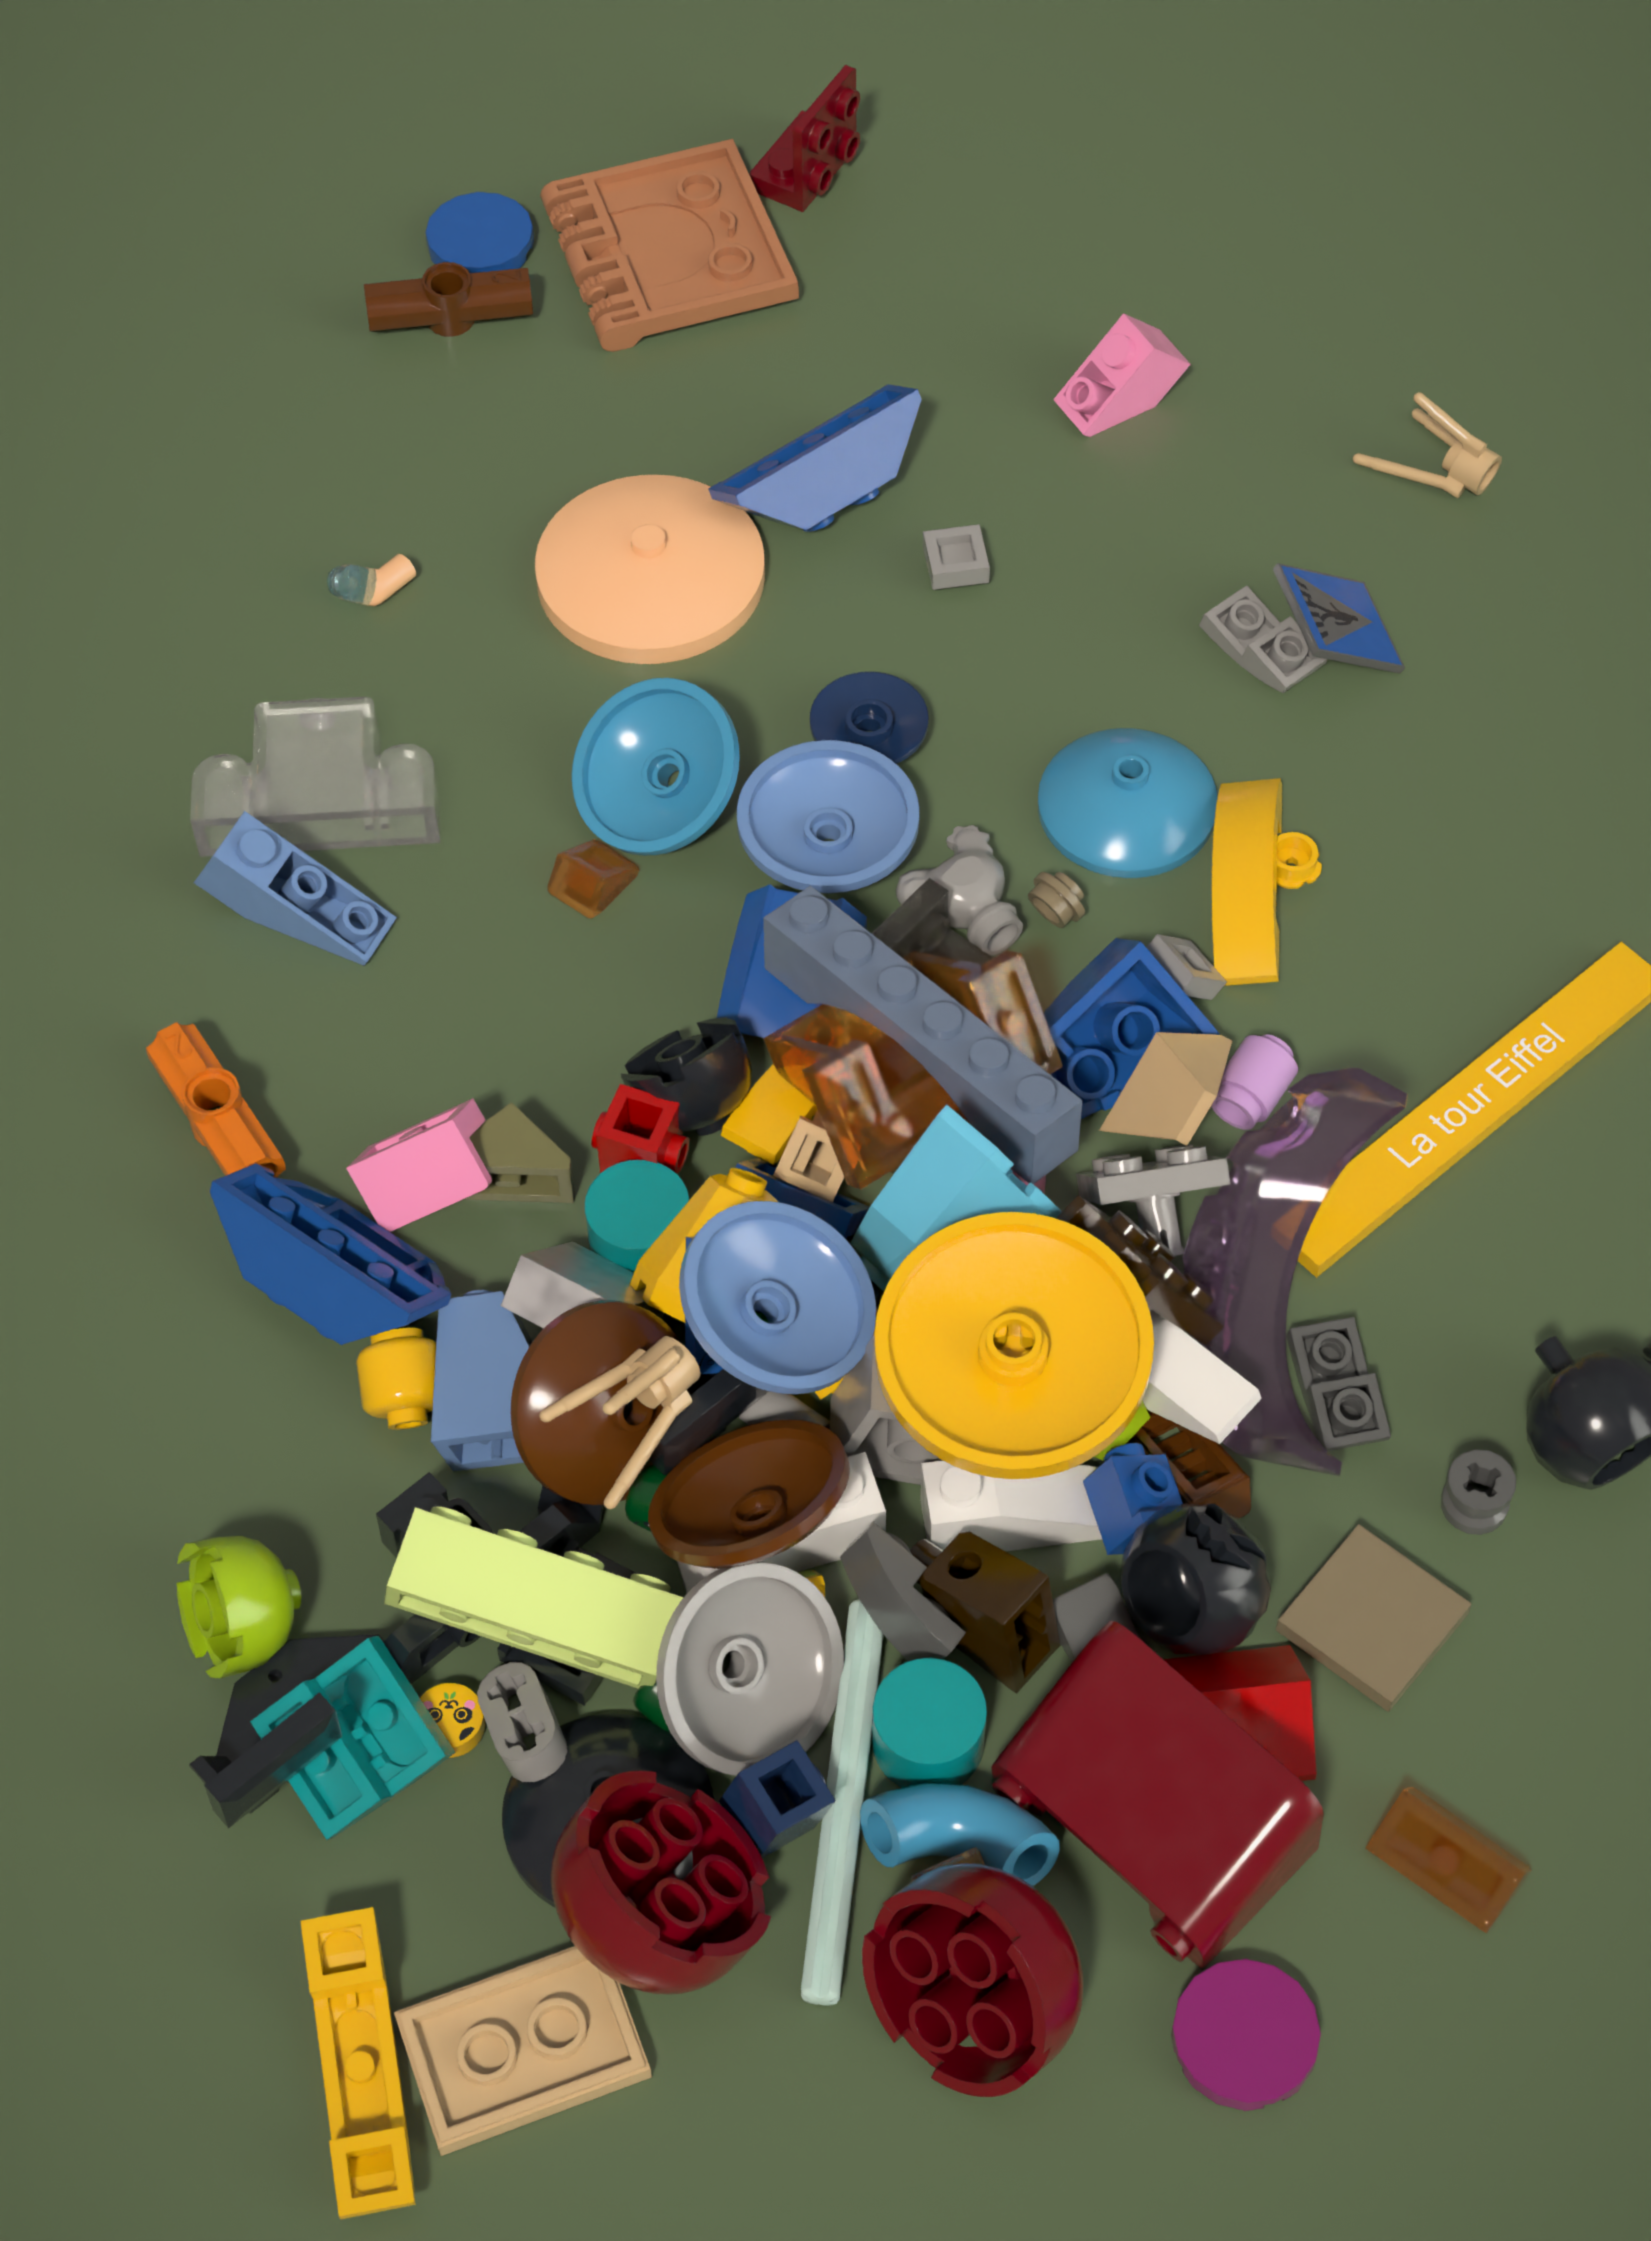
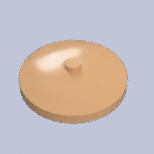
[535,475,765,664]

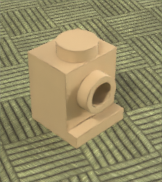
[773,1109,864,1202]

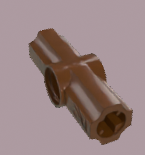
[364,262,533,337]

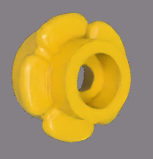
[1277,832,1322,889]

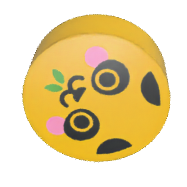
[420,1683,485,1758]

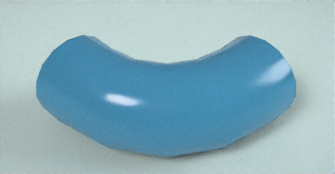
[860,1783,1060,1886]

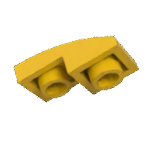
[721,1041,851,1165]

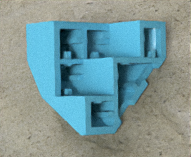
[850,1104,1062,1291]

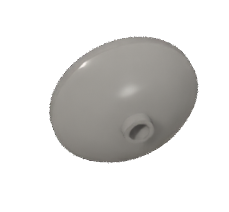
[656,1562,844,1776]

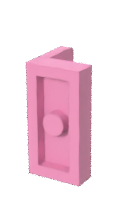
[346,1098,492,1232]

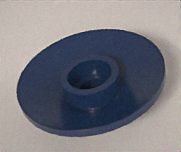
[810,672,929,764]

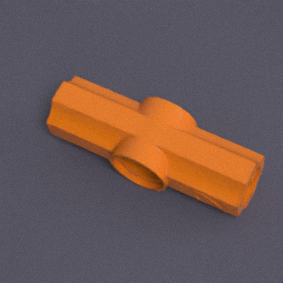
[146,1022,286,1178]

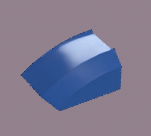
[717,884,867,1046]

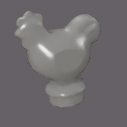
[896,825,1023,956]

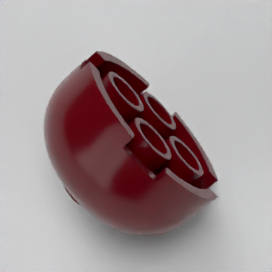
[551,1771,771,1995]
[862,1863,1083,2097]

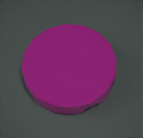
[1171,1959,1321,2111]

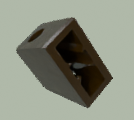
[910,1531,1060,1694]

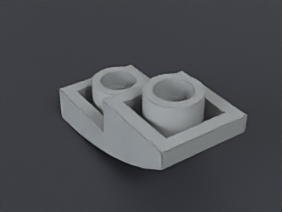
[1199,585,1328,693]

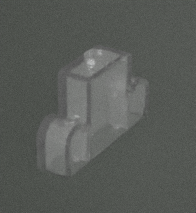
[190,697,440,857]

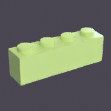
[384,1507,684,1689]

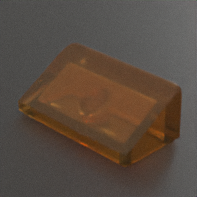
[1365,1787,1532,1933]

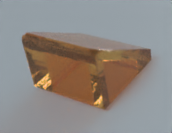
[547,839,639,919]

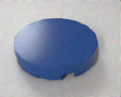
[425,192,534,273]

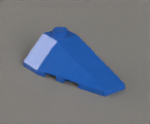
[957,938,1220,1125]

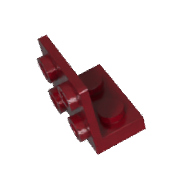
[749,65,860,212]

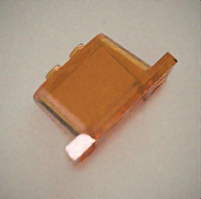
[763,950,1063,1189]

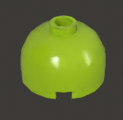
[176,1536,302,1678]

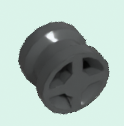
[1441,1450,1516,1535]

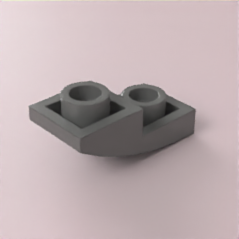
[1286,1317,1391,1452]
[840,1522,966,1662]

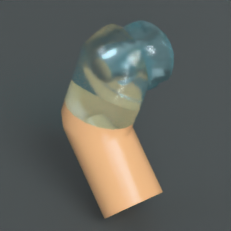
[327,554,416,606]

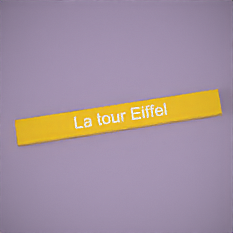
[1270,942,1651,1278]

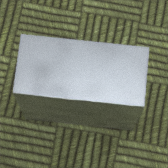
[501,1242,664,1328]

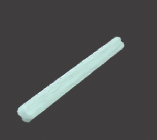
[801,1599,884,2006]

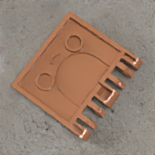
[540,139,799,352]

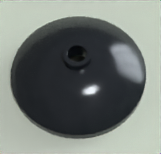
[502,1713,714,1908]

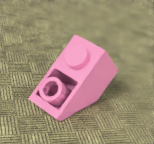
[1053,313,1191,437]

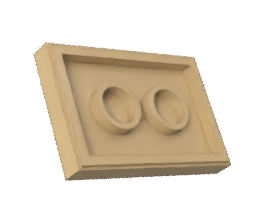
[394,1946,652,2156]

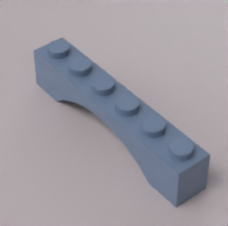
[763,885,1082,1184]

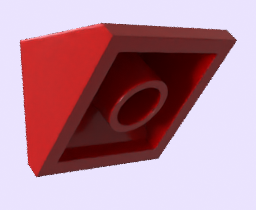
[1163,1645,1317,1781]

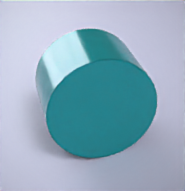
[585,1160,689,1273]
[872,1658,987,1788]

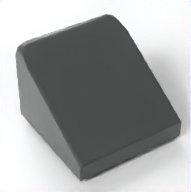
[1053,1573,1140,1662]

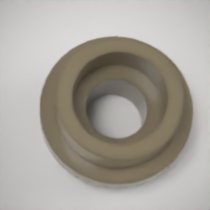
[1028,872,1085,928]

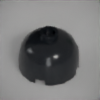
[621,1017,752,1136]

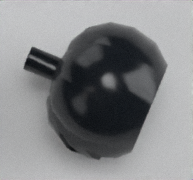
[1526,1336,1651,1490]
[1120,1503,1271,1655]

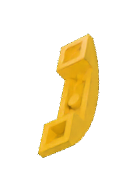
[1212,778,1282,986]
[300,1907,416,2219]

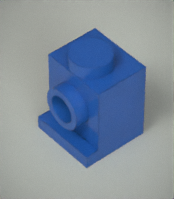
[1083,1443,1183,1555]

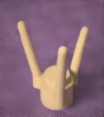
[1353,392,1502,498]
[539,1336,701,1509]

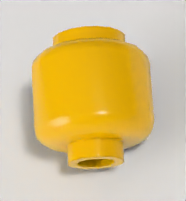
[356,1328,436,1430]

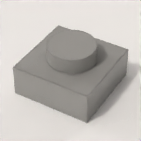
[923,524,990,590]
[1146,934,1227,1000]

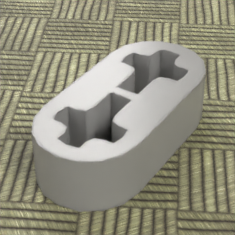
[477,1662,567,1782]

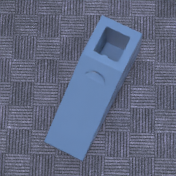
[194,811,397,966]

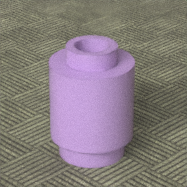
[1211,1034,1298,1130]

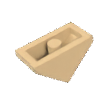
[1099,1032,1232,1146]

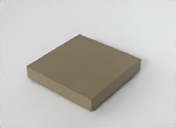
[1276,1524,1472,1712]

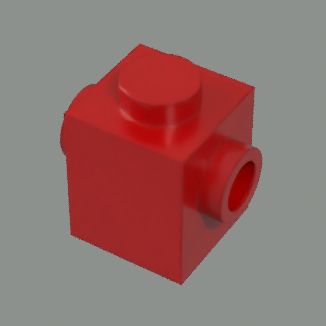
[591,1084,689,1174]

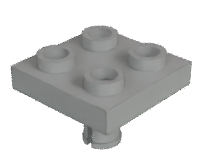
[1076,1144,1230,1256]

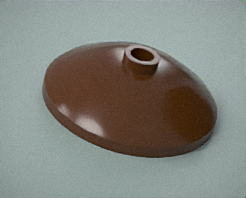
[510,1300,694,1505]
[648,1419,850,1569]

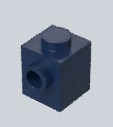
[719,1740,836,1858]

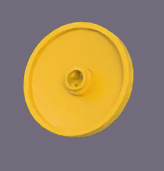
[874,1212,1154,1479]

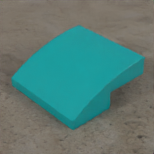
[250,1636,456,1840]

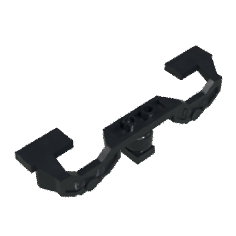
[189,1369,767,1828]

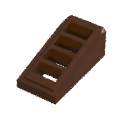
[1127,1410,1251,1518]

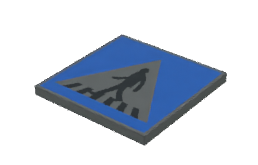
[1273,563,1405,674]

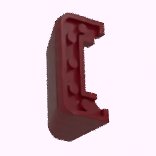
[991,1621,1324,1971]

